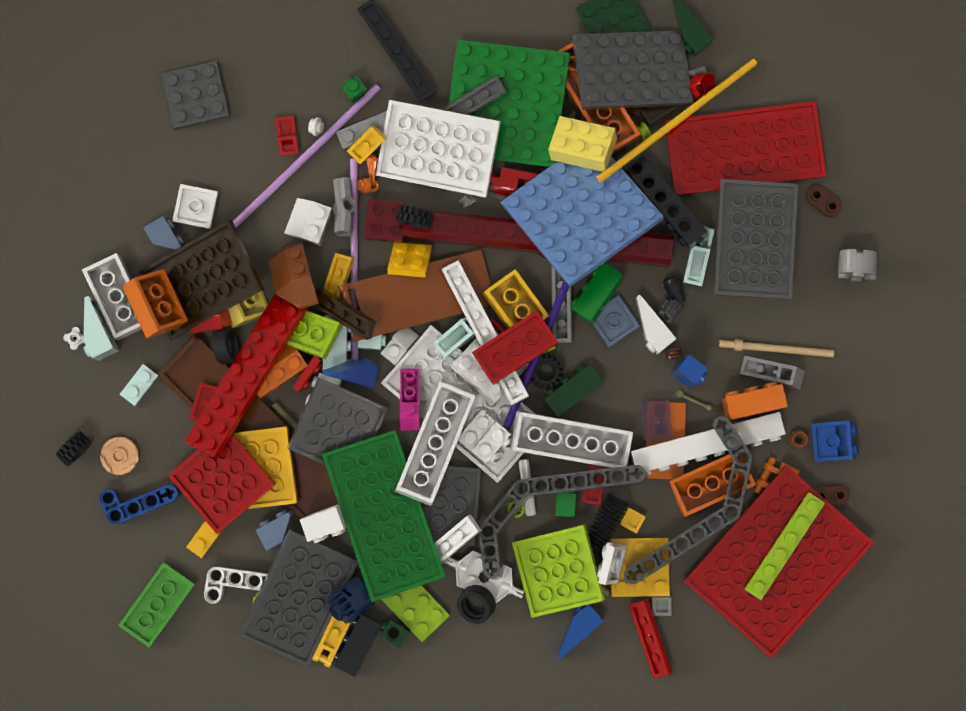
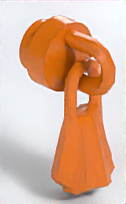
[358,155,379,193]

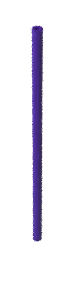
[503,281,569,430]

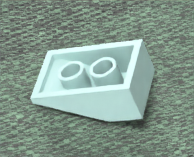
[83,296,120,361]

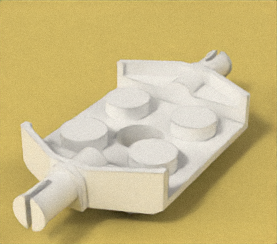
[444,551,524,603]

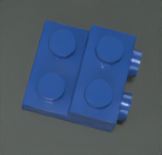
[811,421,859,462]

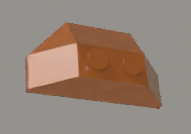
[268,240,319,309]

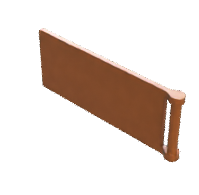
[338,250,491,342]

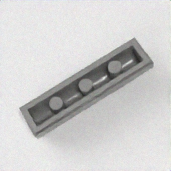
[552,266,572,343]

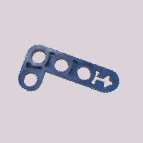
[99,485,180,524]

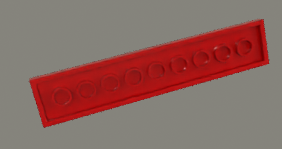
[184,293,310,460]

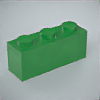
[571,263,624,326]

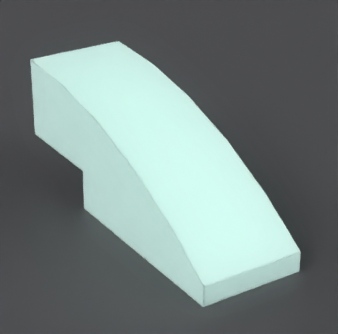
[683,225,715,286]
[432,317,475,358]

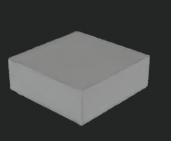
[652,596,672,616]

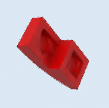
[275,115,299,156]

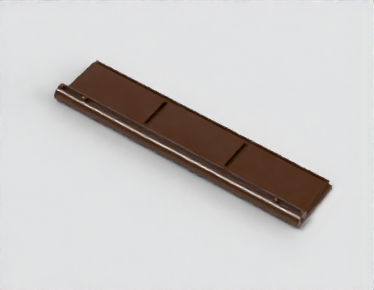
[157,334,338,519]

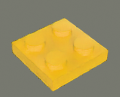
[387,242,432,278]

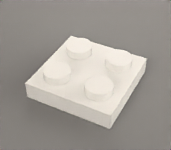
[172,184,219,229]

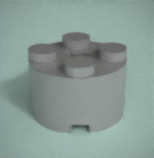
[838,249,878,282]

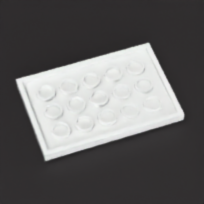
[376,100,501,197]

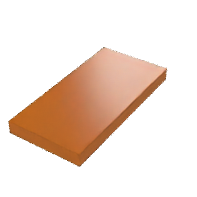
[646,402,686,479]

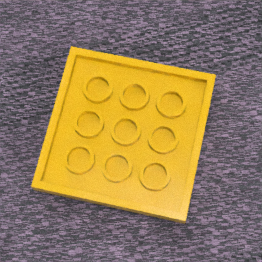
[234,426,298,509]

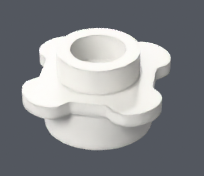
[63,327,84,350]

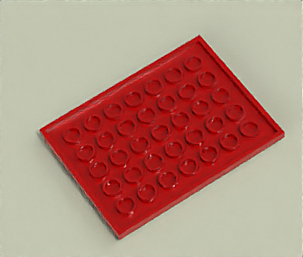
[683,465,874,659]

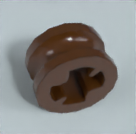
[665,348,682,359]

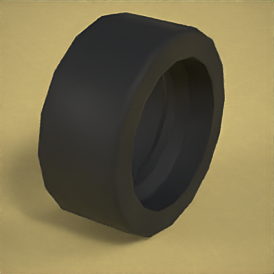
[211,327,240,365]
[457,585,496,624]

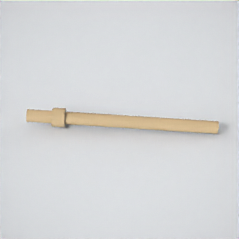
[719,339,834,358]

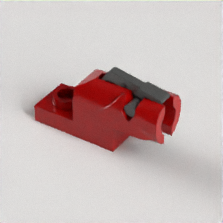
[488,167,539,201]

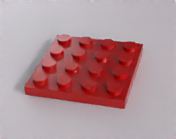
[168,433,276,534]

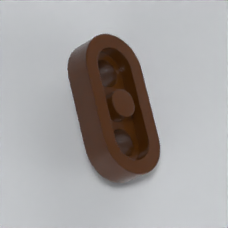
[806,186,841,217]
[814,486,850,506]

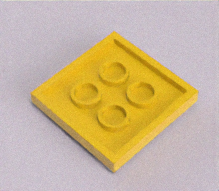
[610,538,670,597]

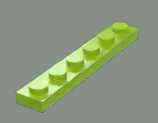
[744,492,825,600]

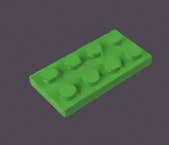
[118,562,195,648]

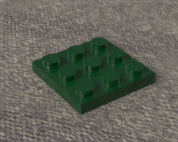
[576,0,652,34]

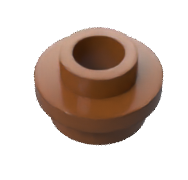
[789,430,808,449]

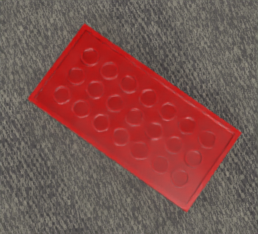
[664,101,826,196]

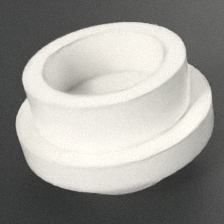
[308,117,324,136]

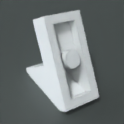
[380,328,419,366]

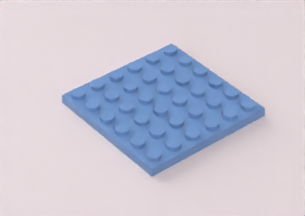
[501,157,664,287]

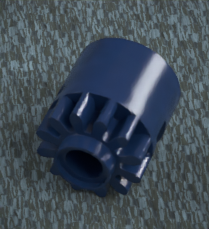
[328,577,375,624]

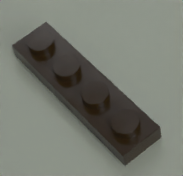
[313,287,376,340]

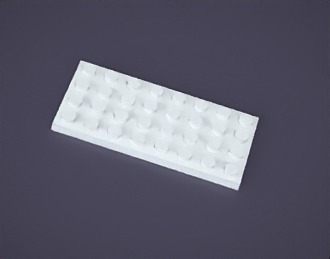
[381,325,535,483]

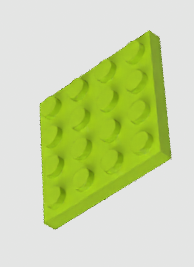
[512,524,605,618]

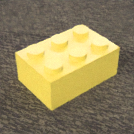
[548,116,617,172]

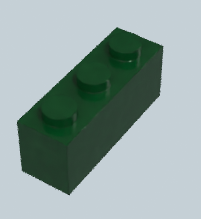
[544,364,604,418]

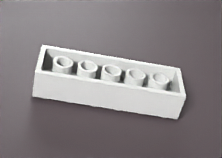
[395,382,475,506]
[510,411,633,468]

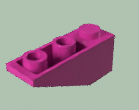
[400,369,420,431]

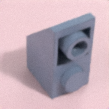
[143,216,185,251]
[255,510,295,551]

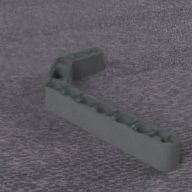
[624,416,753,584]
[479,465,648,580]

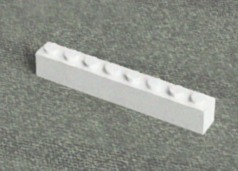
[629,412,785,475]

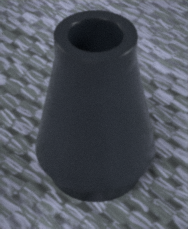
[663,275,686,303]

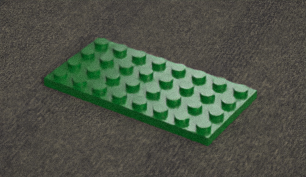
[322,430,445,603]

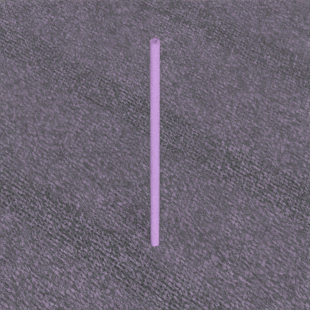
[233,84,381,228]
[350,159,359,360]

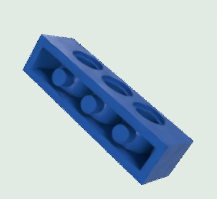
[671,354,708,388]

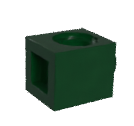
[380,619,411,649]

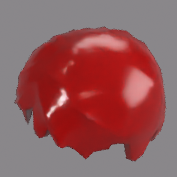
[689,72,716,100]

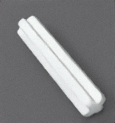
[519,459,536,516]

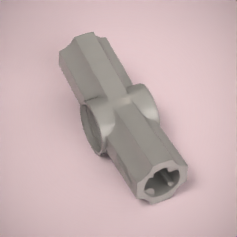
[332,177,357,237]

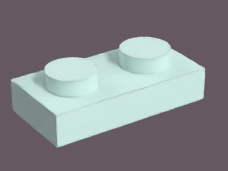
[120,364,159,406]

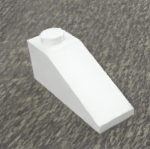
[635,294,676,354]

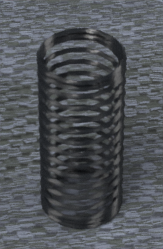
[588,493,630,555]

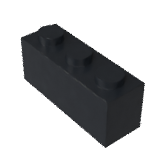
[333,613,382,677]

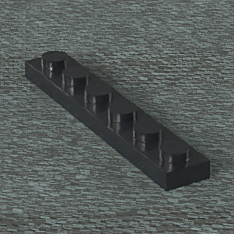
[357,0,437,103]

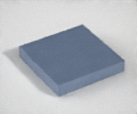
[593,295,640,348]

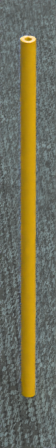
[596,59,757,183]

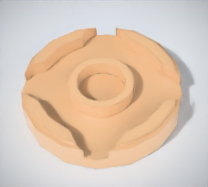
[100,437,139,475]

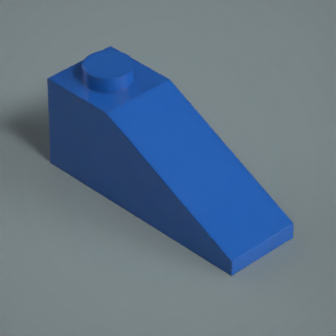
[322,358,379,388]
[557,604,604,659]

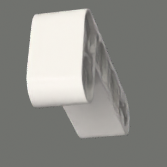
[204,566,268,604]

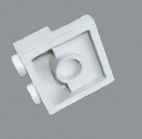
[458,410,511,464]
[597,542,627,585]

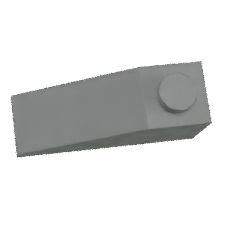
[740,355,805,390]

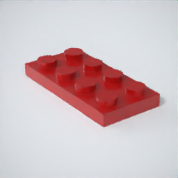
[472,310,558,385]

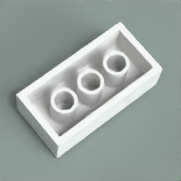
[82,253,142,341]

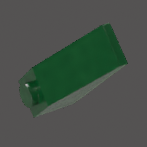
[672,0,714,57]

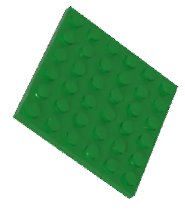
[449,40,571,167]

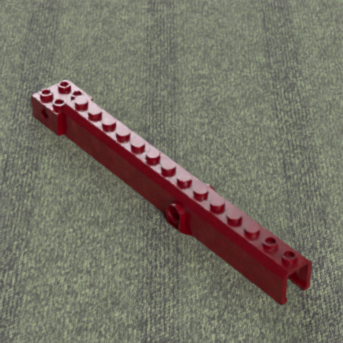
[364,199,674,268]

